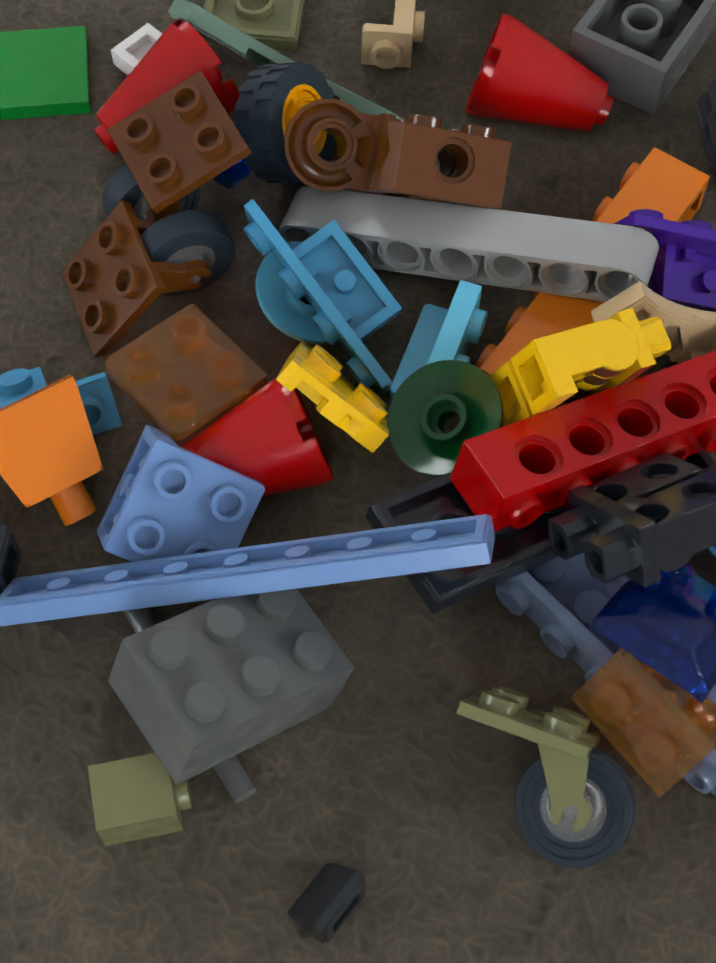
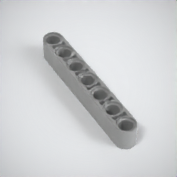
[278,186,659,302]

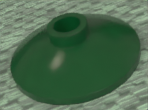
[387,360,503,477]

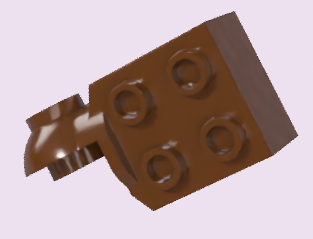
[284,99,512,210]

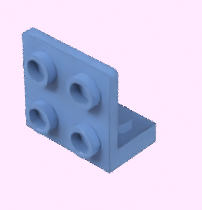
[97,424,265,562]

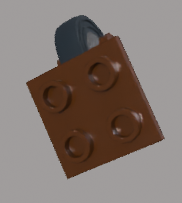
[102,70,252,221]
[62,200,235,357]

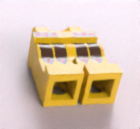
[489,308,671,426]

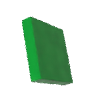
[0,25,91,120]

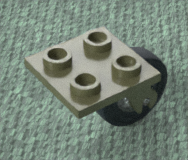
[456,685,636,868]

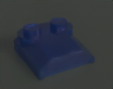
[589,562,716,703]

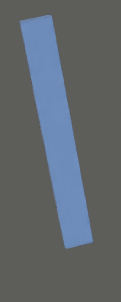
[0,514,495,627]

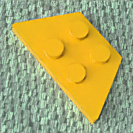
[276,340,389,453]

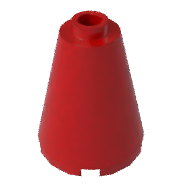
[465,13,614,132]
[93,19,240,156]
[180,377,334,496]

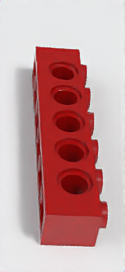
[450,350,716,532]

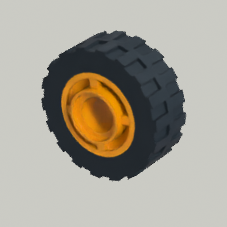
[234,62,337,184]

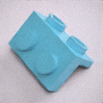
[390,280,488,398]

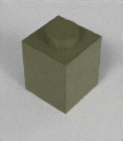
[88,753,192,846]

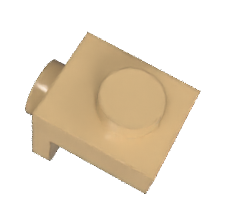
[361,0,425,69]

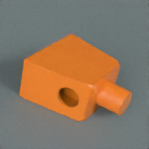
[0,374,103,526]

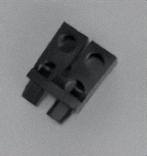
[547,452,716,587]

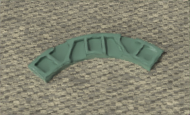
[168,0,403,119]

